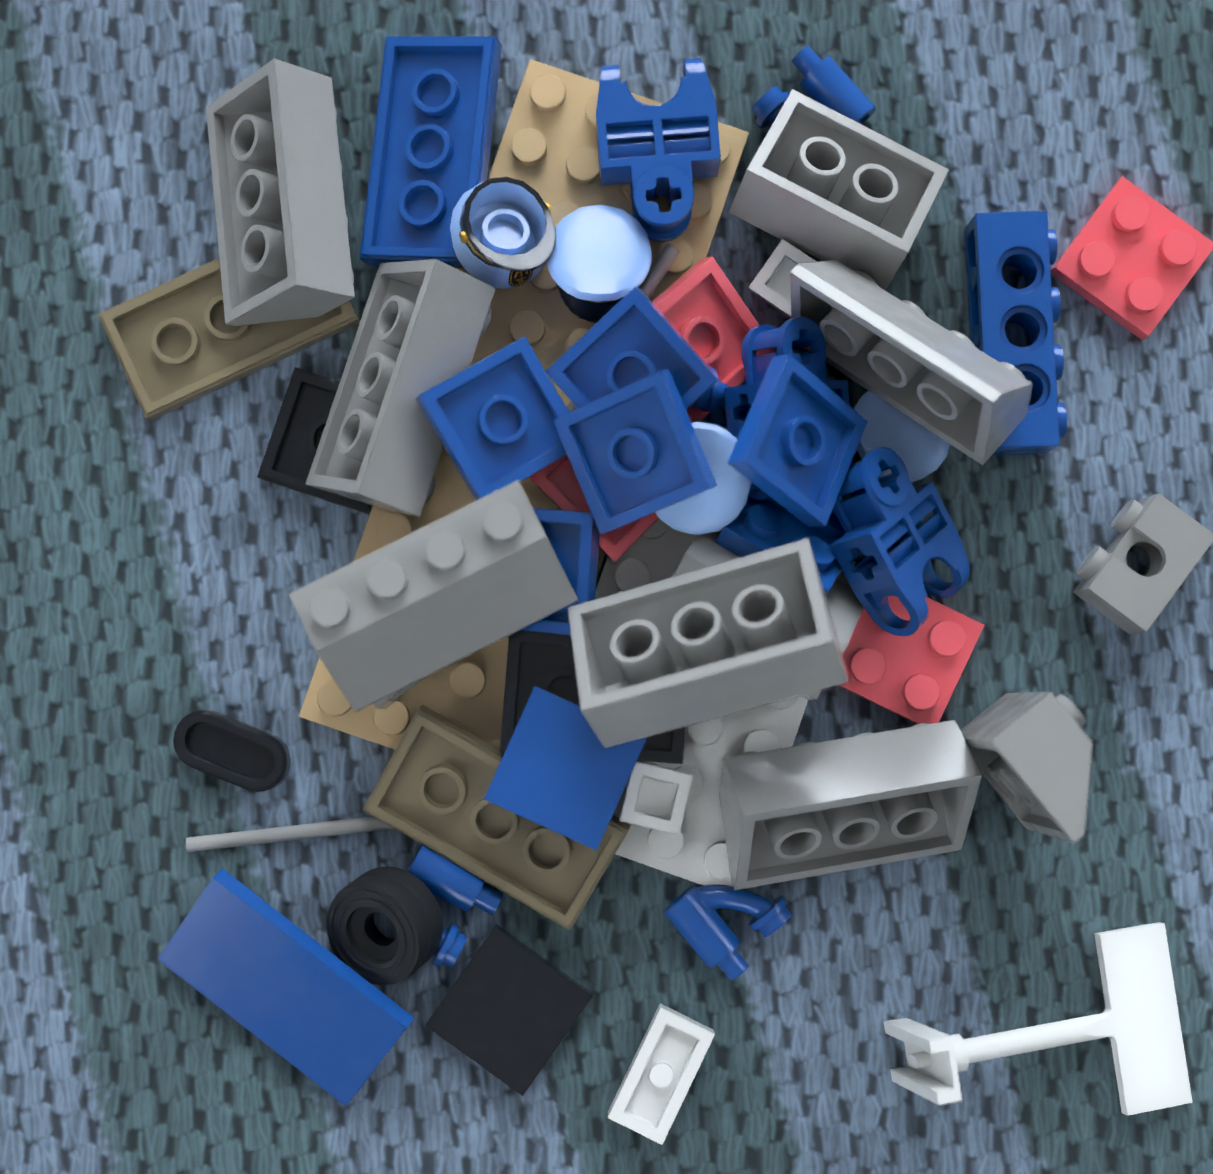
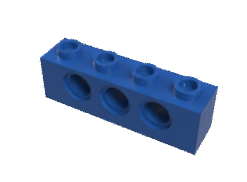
[964,211,1067,456]

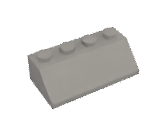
[206,58,355,326]
[306,259,496,517]
[790,260,1033,466]
[288,480,579,712]
[568,538,849,748]
[719,720,982,890]

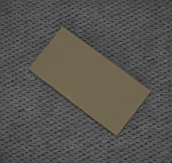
[98,258,360,421]
[363,705,631,930]

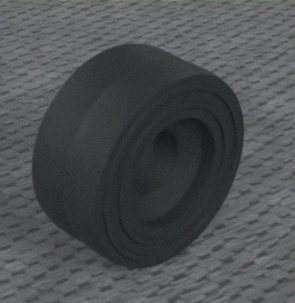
[326,867,443,985]

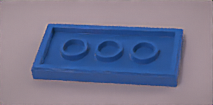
[360,36,502,268]
[158,868,414,1106]

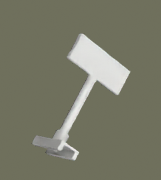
[883,922,1193,1116]

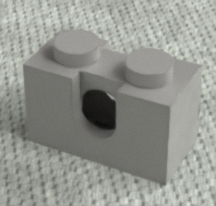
[1073,493,1213,634]

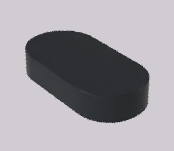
[173,710,291,792]

